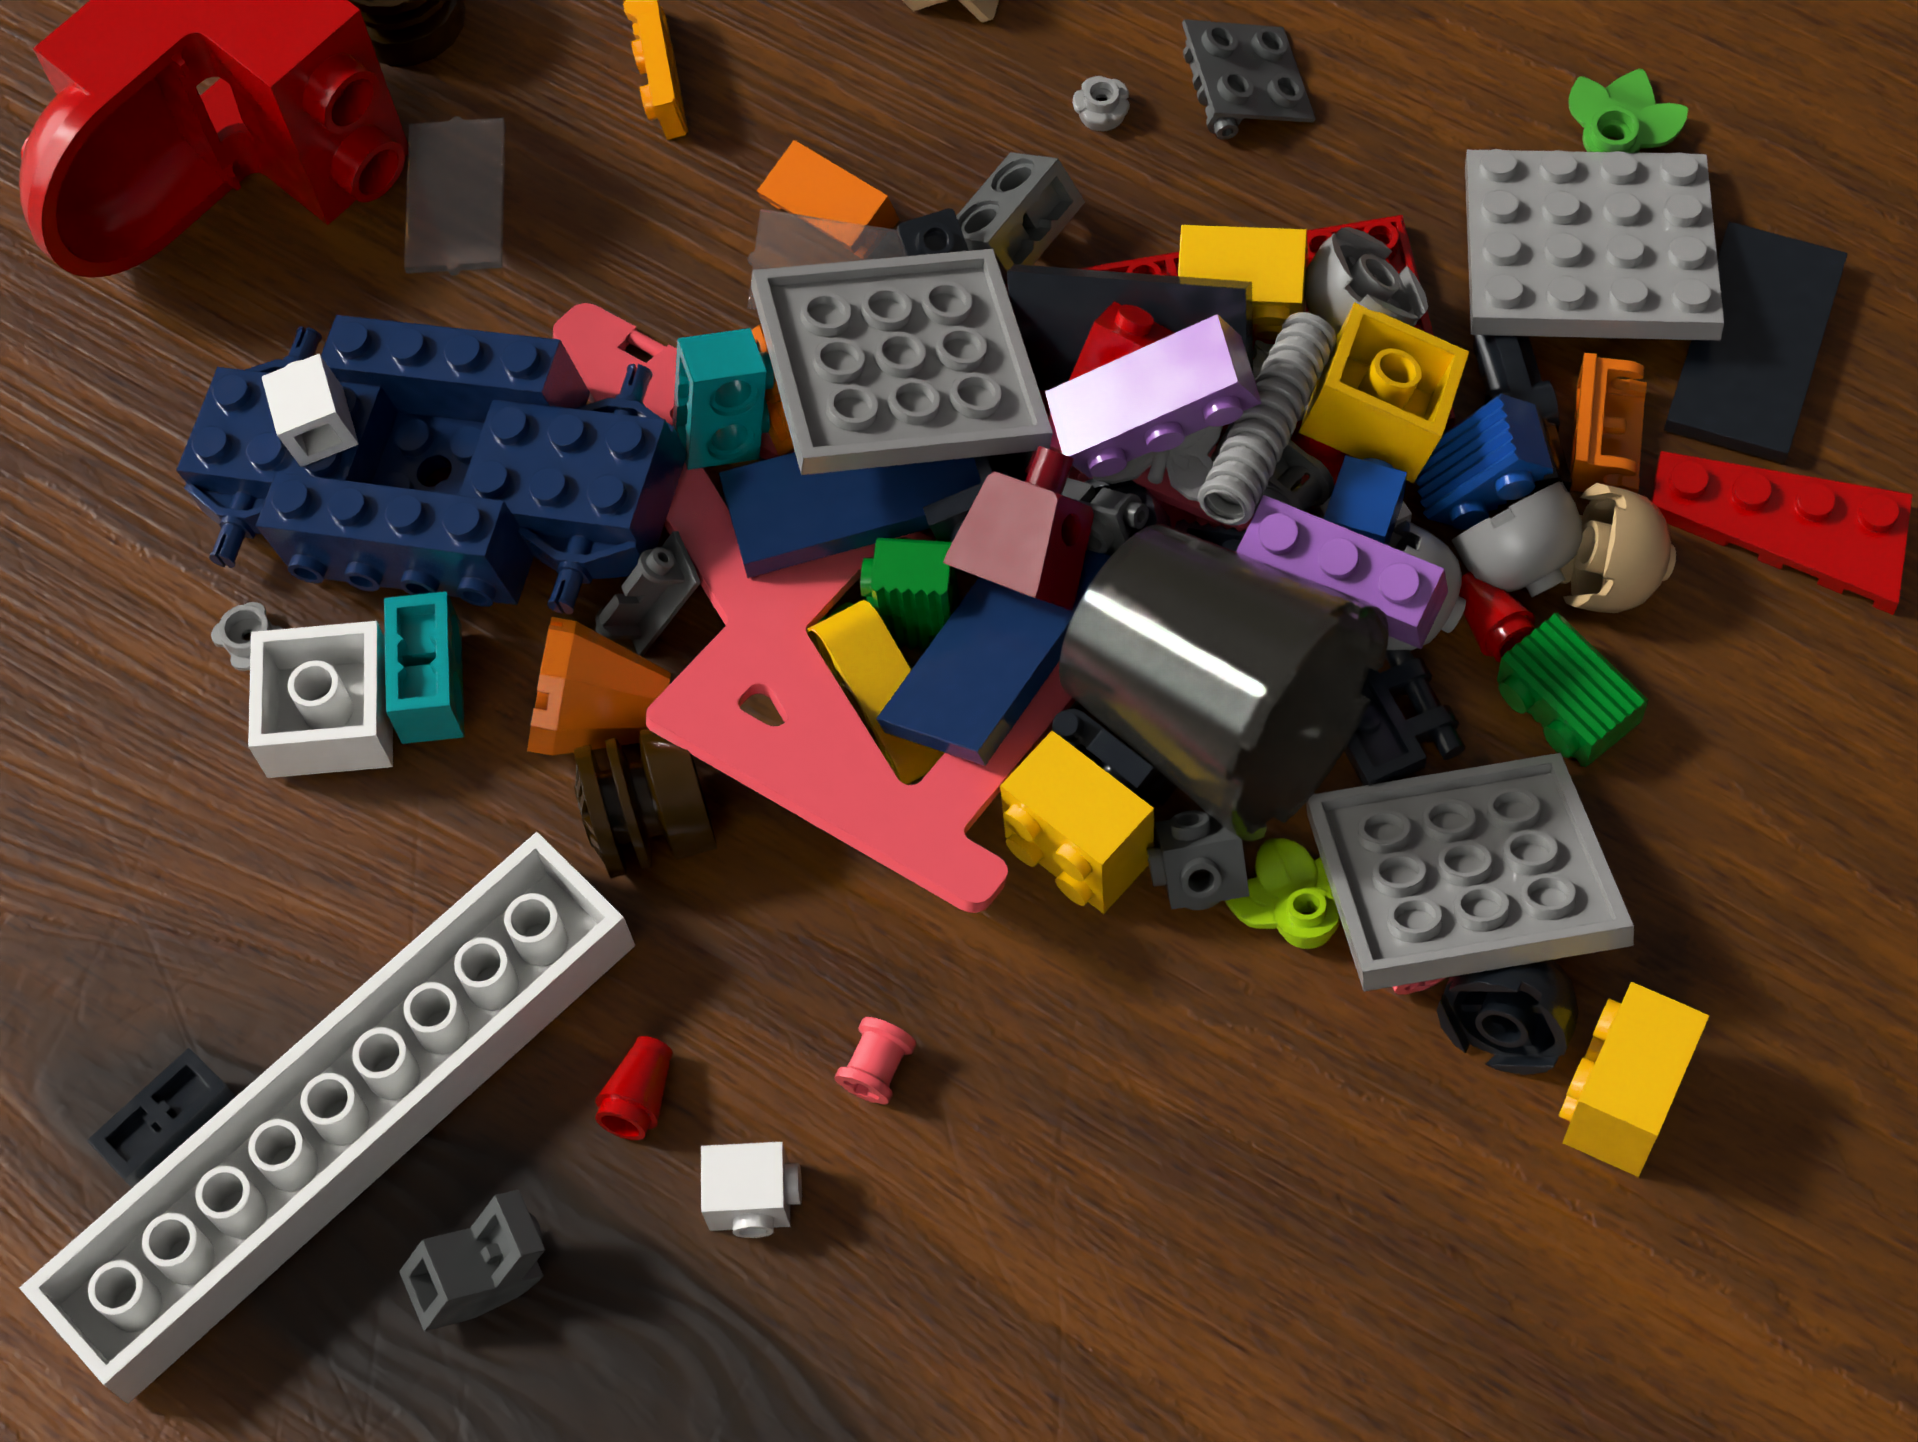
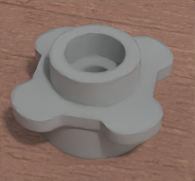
[211,602,282,671]

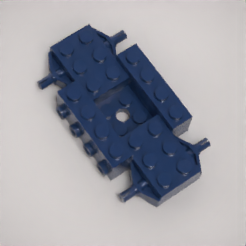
[176,315,688,614]

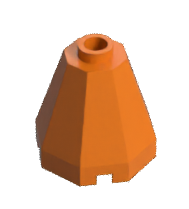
[527,617,671,756]

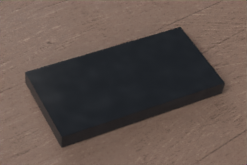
[1663,222,1848,464]
[1007,264,1253,391]

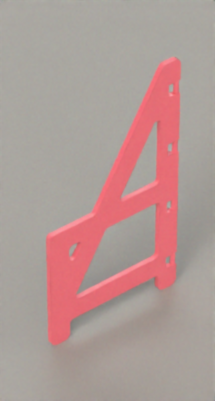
[553,303,1198,913]

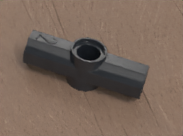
[1473,335,1572,501]

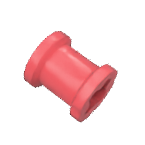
[834,1017,916,1105]

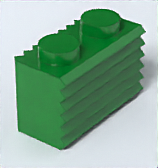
[860,538,960,651]
[1497,612,1649,768]

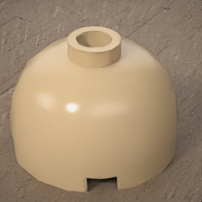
[1560,483,1676,613]

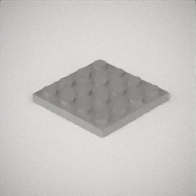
[1465,149,1724,341]
[751,249,1053,475]
[1306,753,1634,992]

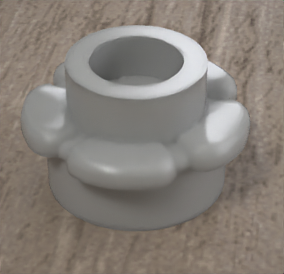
[1073,76,1130,131]

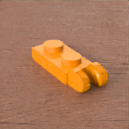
[623,0,689,140]

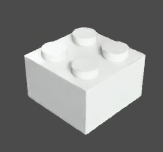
[248,621,393,778]

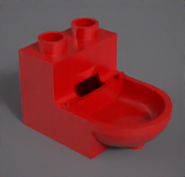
[19,0,411,277]

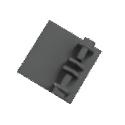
[1182,19,1315,140]

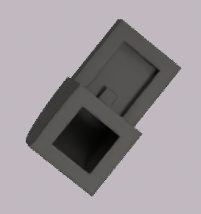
[399,1190,545,1332]

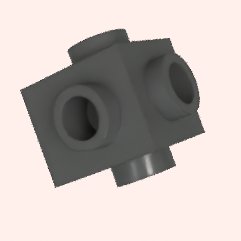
[1147,809,1249,910]

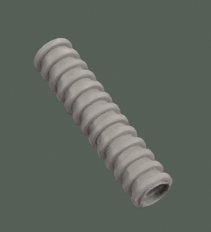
[1198,312,1337,526]

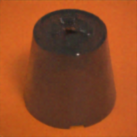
[1059,524,1389,841]

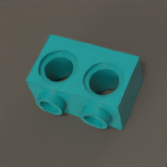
[673,328,774,470]
[384,591,465,744]

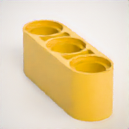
[806,600,945,785]

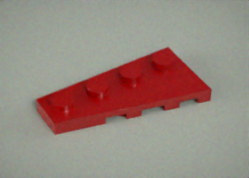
[1651,451,1913,615]

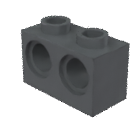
[957,152,1085,284]

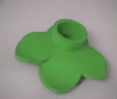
[1568,69,1688,153]

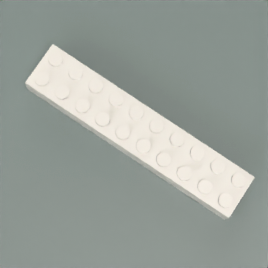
[19,832,635,1404]

